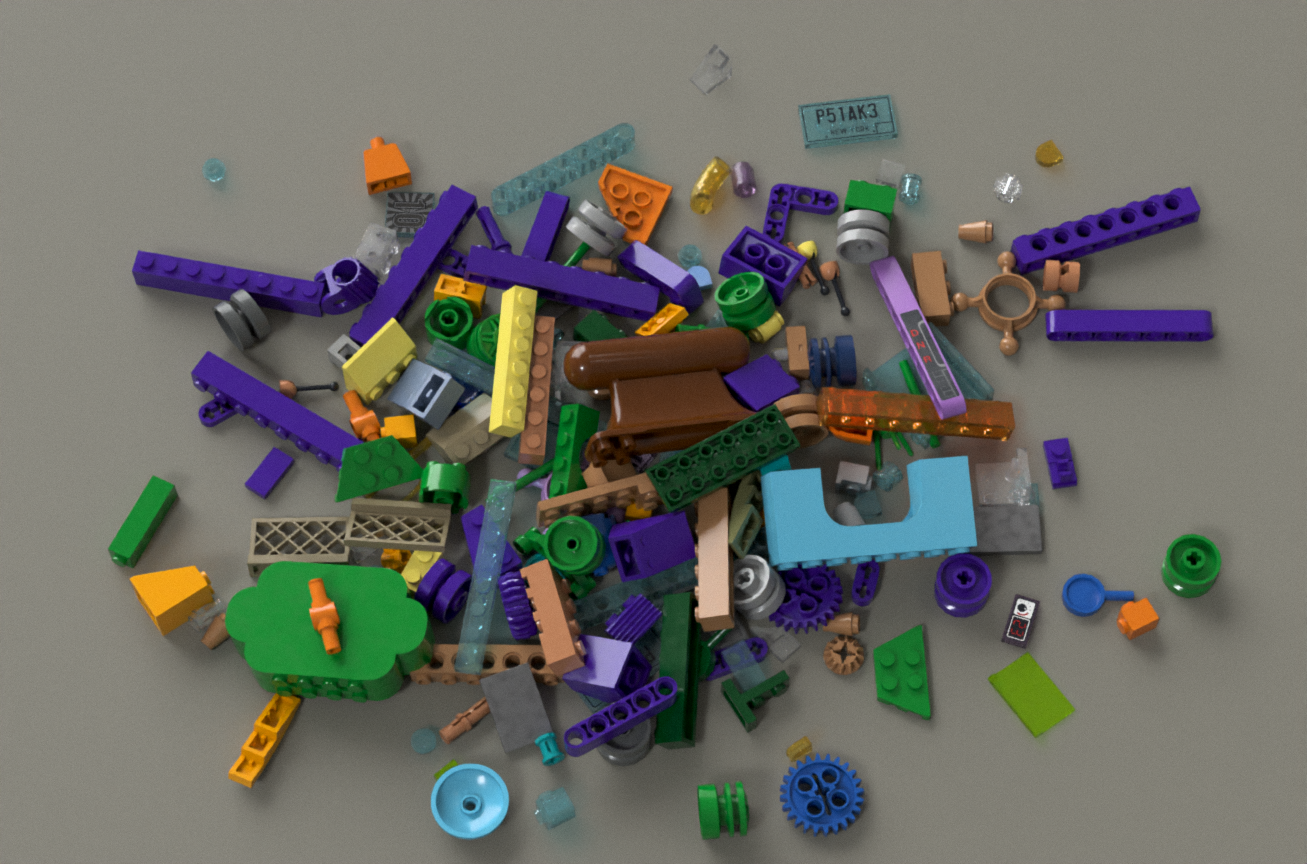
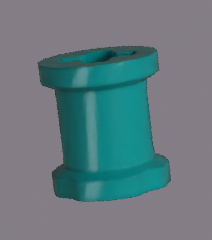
[535,732,565,766]

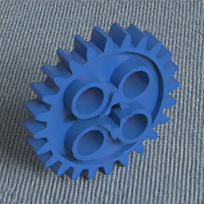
[780,753,864,837]

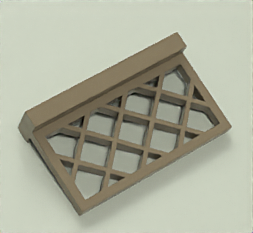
[344,498,452,552]
[247,517,351,577]

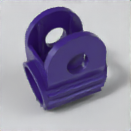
[314,256,380,315]

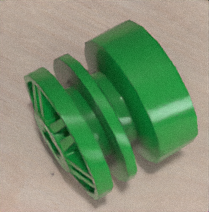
[466,313,501,371]
[697,781,749,840]

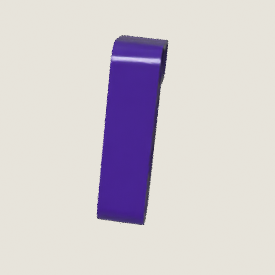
[617,240,704,318]

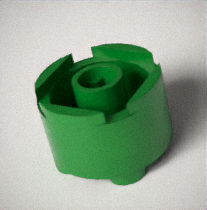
[425,297,474,354]
[419,461,471,514]

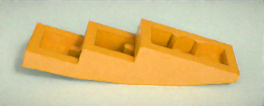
[228,693,301,788]

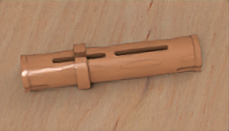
[438,697,490,744]

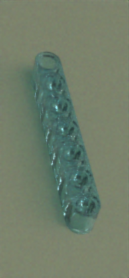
[491,123,635,216]

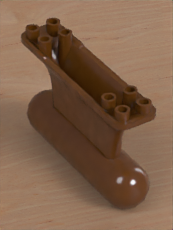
[564,327,758,468]

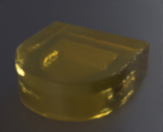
[1035,140,1064,167]
[786,736,812,762]

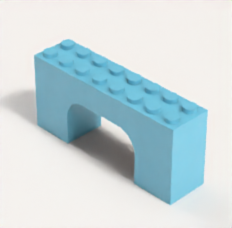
[761,456,977,571]

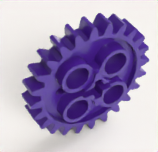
[768,564,843,634]

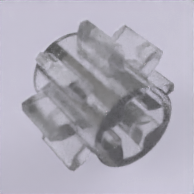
[993,174,1024,203]

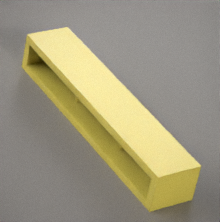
[489,285,537,438]

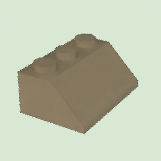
[426,392,506,466]

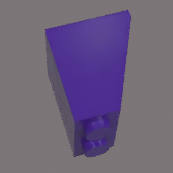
[724,354,800,412]
[562,634,652,704]

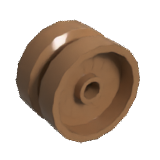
[773,394,828,449]

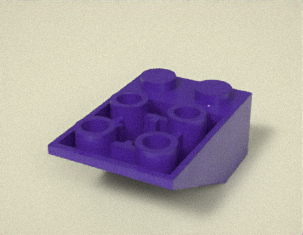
[608,510,696,582]

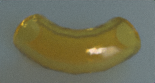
[690,156,732,215]

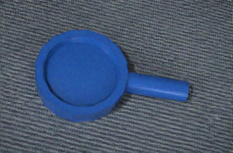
[1062,574,1134,617]

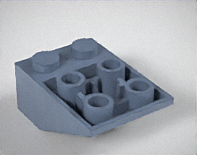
[387,358,465,430]

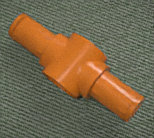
[343,390,381,442]
[308,578,341,655]

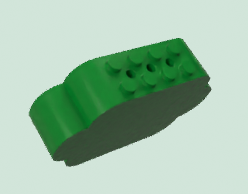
[225,561,435,703]

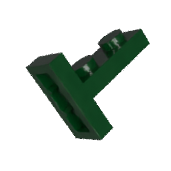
[721,670,790,733]

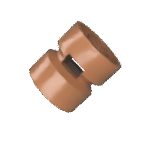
[1043,260,1080,293]

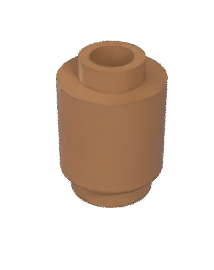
[582,258,617,277]

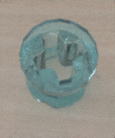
[898,173,922,204]

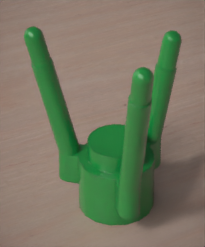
[872,413,913,476]

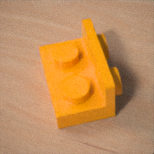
[635,303,689,336]

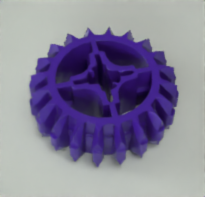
[498,571,538,640]

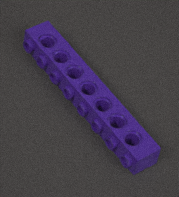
[1010,187,1201,275]

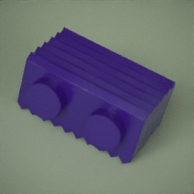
[604,593,662,644]

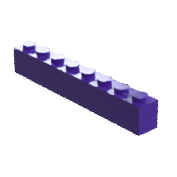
[349,184,478,347]
[463,245,660,322]
[132,250,327,318]
[191,351,364,472]

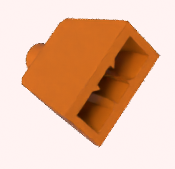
[363,137,412,195]

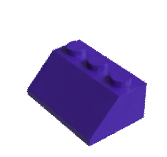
[718,226,808,306]

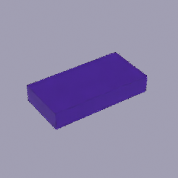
[245,447,295,499]

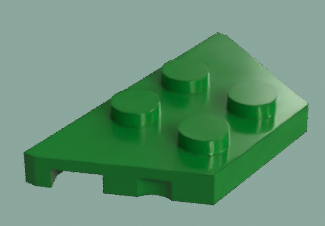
[334,435,423,503]
[873,625,931,720]

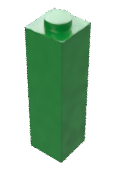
[108,475,178,568]

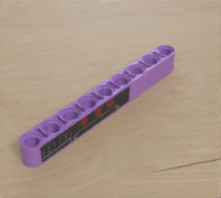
[870,256,967,420]

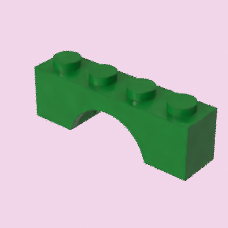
[549,404,600,499]

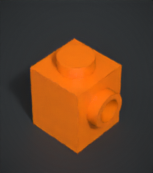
[1117,597,1159,640]

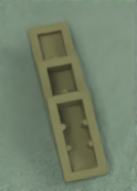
[728,470,764,559]

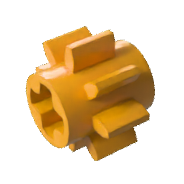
[381,548,412,574]

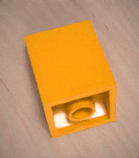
[130,565,215,636]

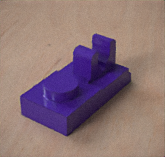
[1043,438,1077,489]

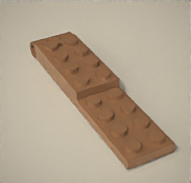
[536,473,743,528]

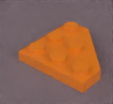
[598,163,673,246]

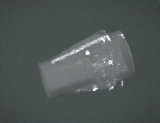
[188,598,227,633]

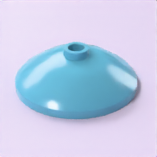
[431,764,509,840]

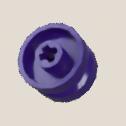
[934,553,992,618]
[414,558,475,624]

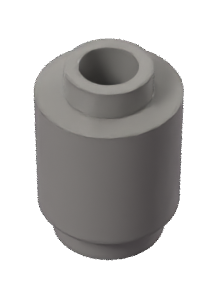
[833,502,866,526]

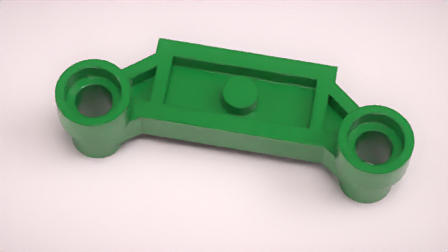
[513,526,596,605]

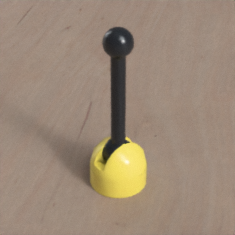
[797,241,830,296]

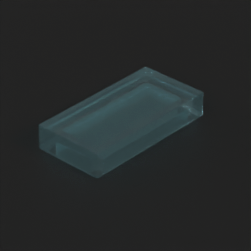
[721,639,766,693]

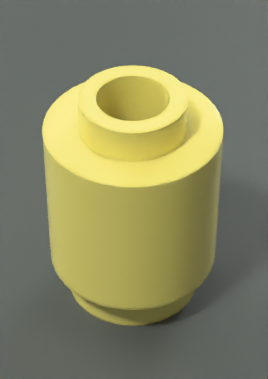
[748,310,784,344]

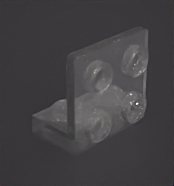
[975,448,1032,507]

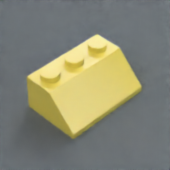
[342,317,417,406]

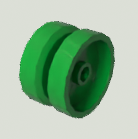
[714,272,776,331]
[543,516,606,576]
[1161,534,1222,599]

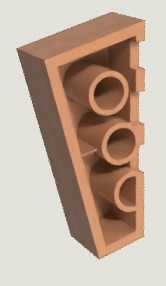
[520,559,586,676]

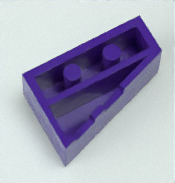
[461,504,523,599]

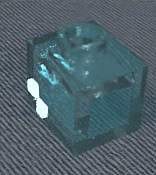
[533,787,576,830]

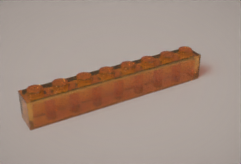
[816,387,1015,441]

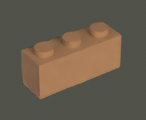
[910,251,954,327]

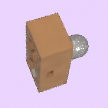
[770,326,809,381]

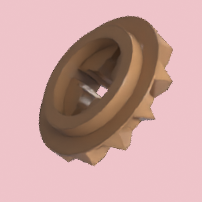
[823,635,864,675]

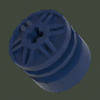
[807,335,857,389]

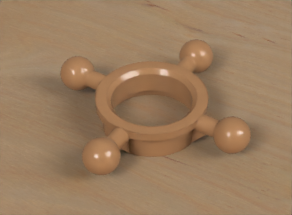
[950,251,1066,356]

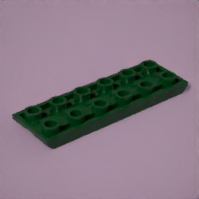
[645,404,800,513]

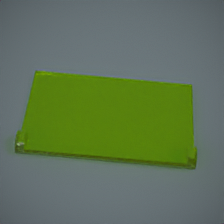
[987,652,1076,738]

